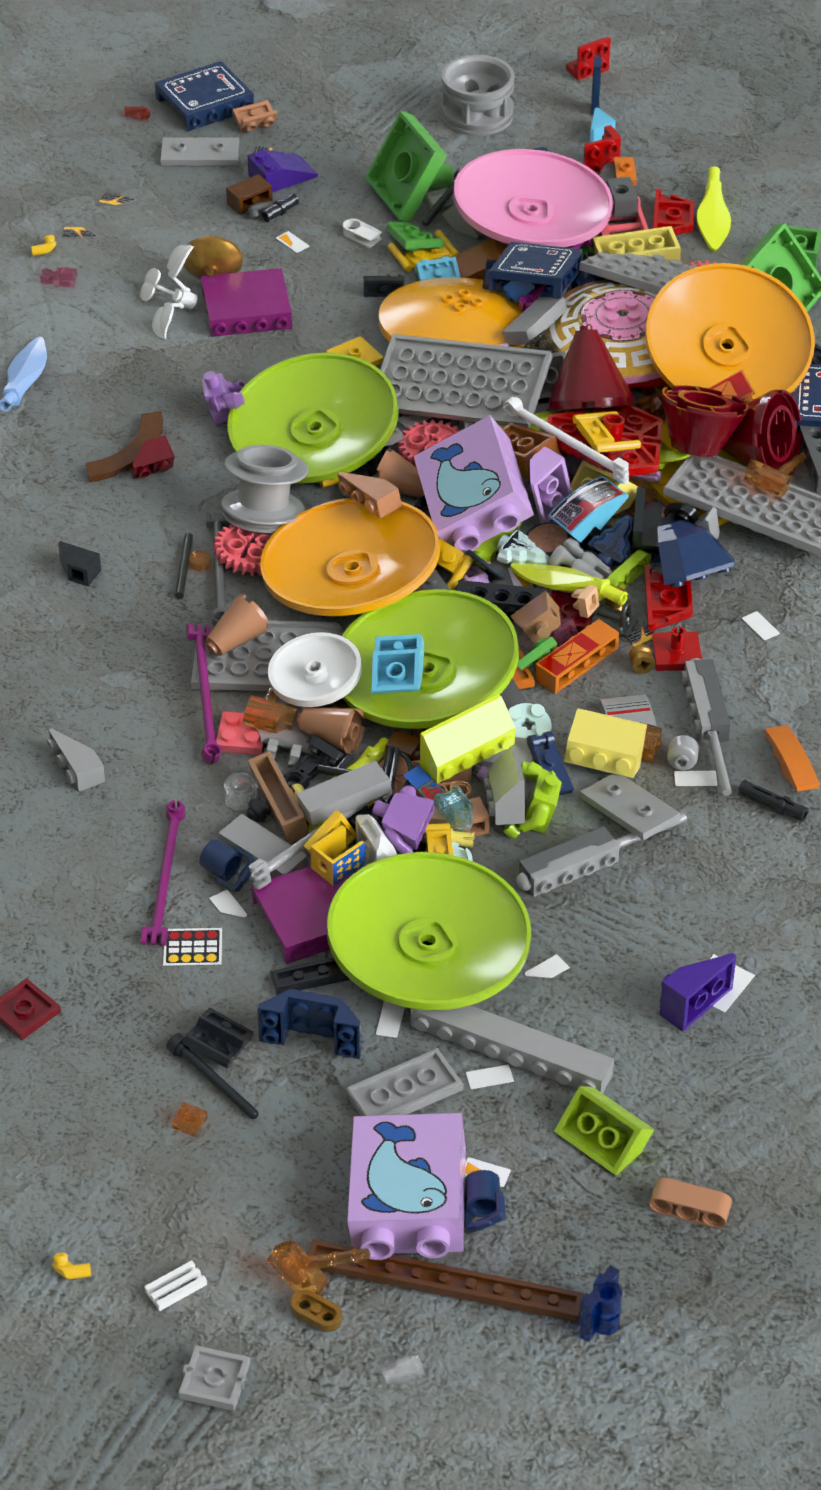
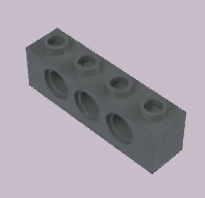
[797,426,821,493]

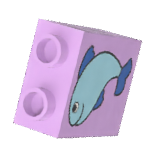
[414,415,534,553]
[348,1113,466,1260]

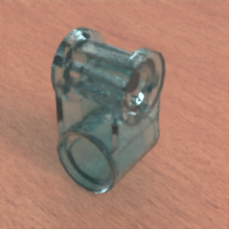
[434,785,473,831]

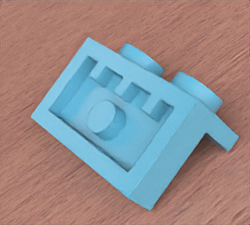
[414,256,461,281]

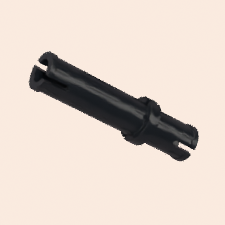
[738,780,809,822]

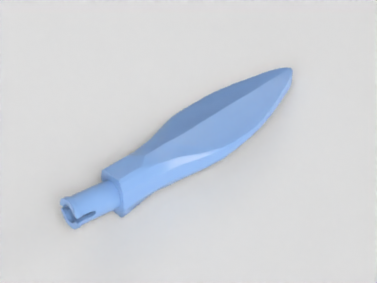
[0,337,47,412]

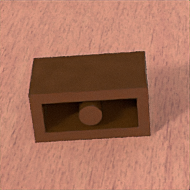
[226,174,272,215]

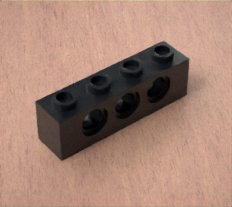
[456,580,549,621]

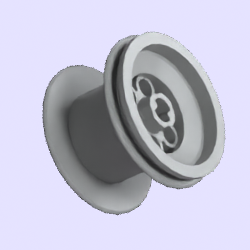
[221,445,308,533]

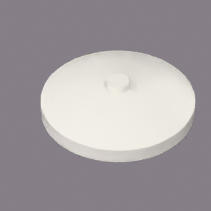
[268,633,362,707]

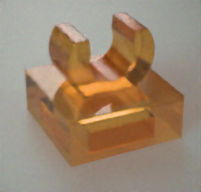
[171,1102,208,1137]

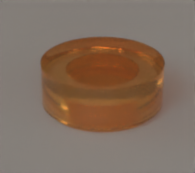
[189,550,211,571]

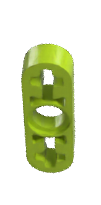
[607,549,651,589]

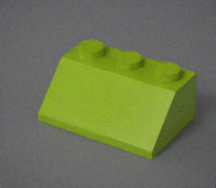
[554,1086,655,1175]

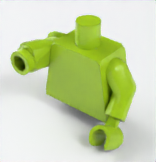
[503,761,562,839]

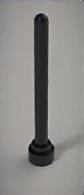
[422,167,464,226]
[166,1033,259,1119]

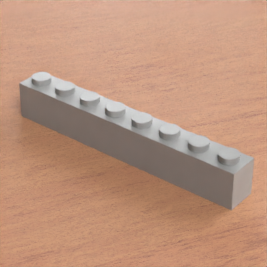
[411,1005,614,1093]

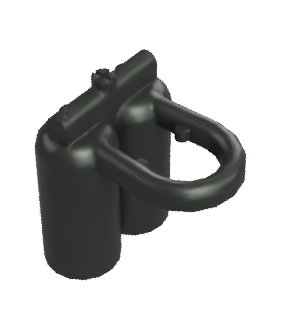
[590,601,638,638]

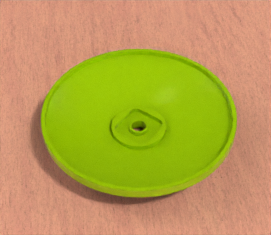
[227,353,399,483]
[342,589,519,729]
[327,852,531,1010]

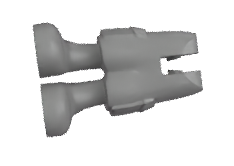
[548,538,613,579]

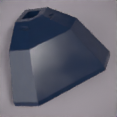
[657,520,735,587]

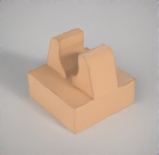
[572,585,600,618]

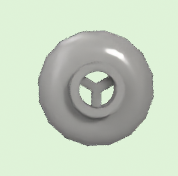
[667,735,699,771]

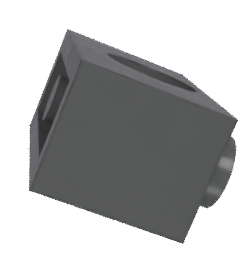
[607,177,639,218]

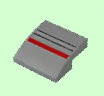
[600,694,657,731]

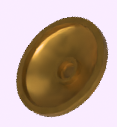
[183,236,243,279]

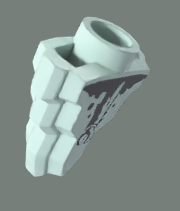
[497,530,550,565]

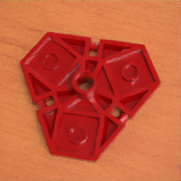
[545,405,663,477]

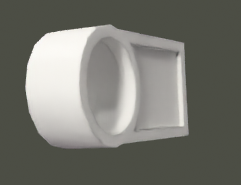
[343,219,382,248]

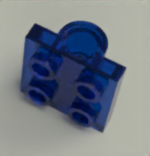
[578,1265,623,1343]

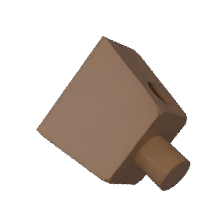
[511,590,561,643]

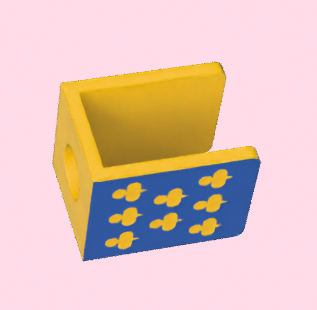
[311,825,366,886]

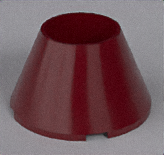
[661,385,748,457]

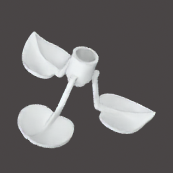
[140,245,198,340]

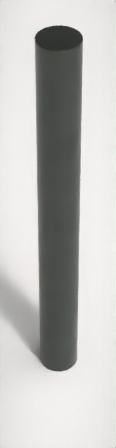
[175,533,193,599]

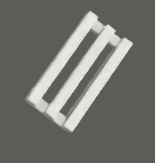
[144,1260,207,1311]

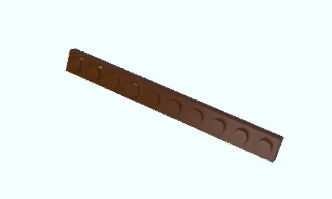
[306,1239,584,1322]

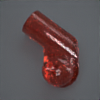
[125,106,151,120]

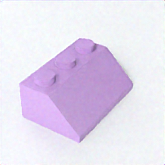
[530,447,572,524]

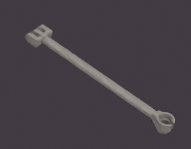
[249,787,392,889]

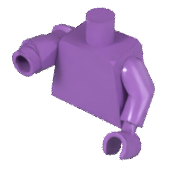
[202,371,245,425]
[372,786,435,854]

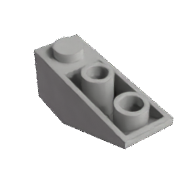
[47,728,105,791]

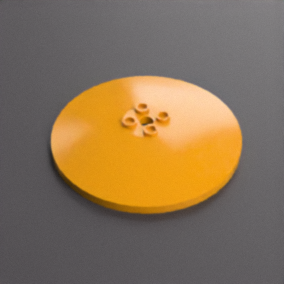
[645,263,815,401]
[378,277,540,349]
[260,498,440,616]

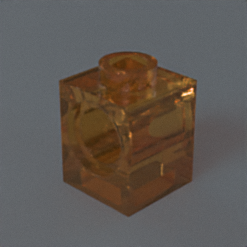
[640,722,662,764]

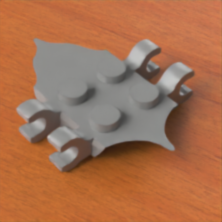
[245,699,314,767]

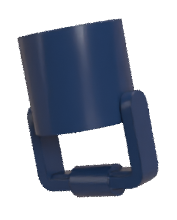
[199,839,257,892]
[464,1170,506,1233]

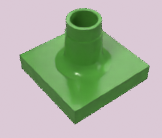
[365,111,453,222]
[740,223,821,312]

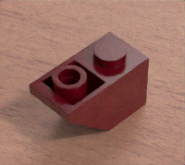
[131,435,175,479]

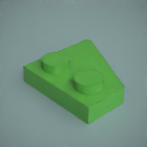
[517,636,557,671]

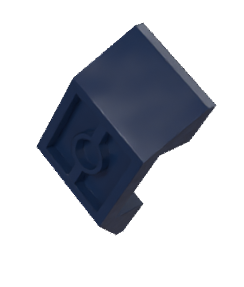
[257,989,361,1059]

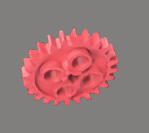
[398,419,461,466]
[213,524,274,576]

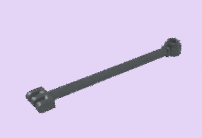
[206,513,229,627]

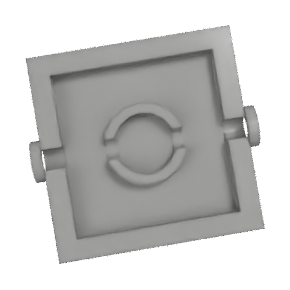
[179,1345,250,1411]

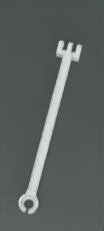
[503,397,629,484]

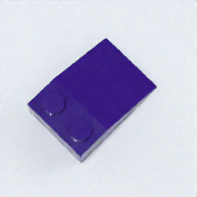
[247,150,318,192]
[659,953,736,1031]

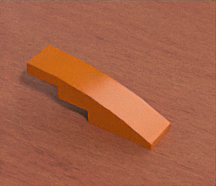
[765,725,820,792]

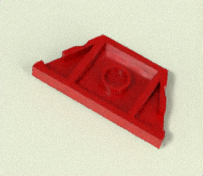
[653,189,694,235]
[644,565,693,631]

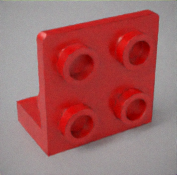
[566,36,611,81]
[583,125,621,175]

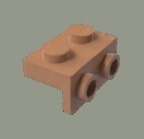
[232,100,278,132]

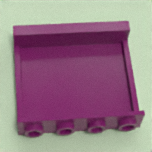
[201,268,292,337]
[251,858,354,964]

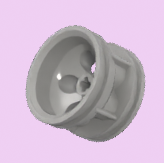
[441,55,514,136]

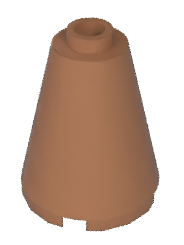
[374,449,425,498]
[206,594,270,656]
[297,707,365,755]

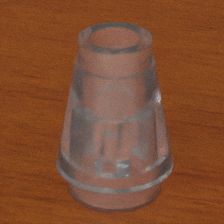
[381,1352,425,1385]

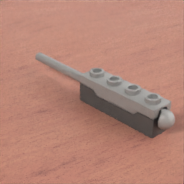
[681,658,732,796]
[516,812,687,897]

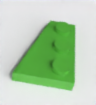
[386,222,444,251]

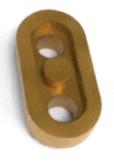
[291,1290,342,1332]

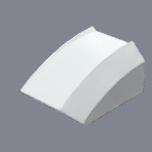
[356,814,397,866]

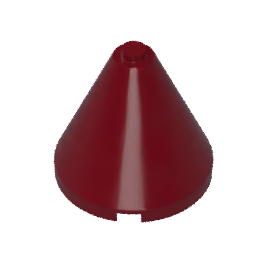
[548,325,634,411]
[722,390,802,477]

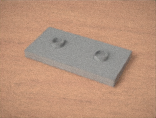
[161,138,240,166]
[580,774,681,840]
[345,1048,463,1116]

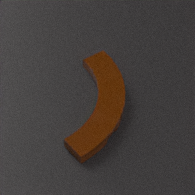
[86,411,163,482]

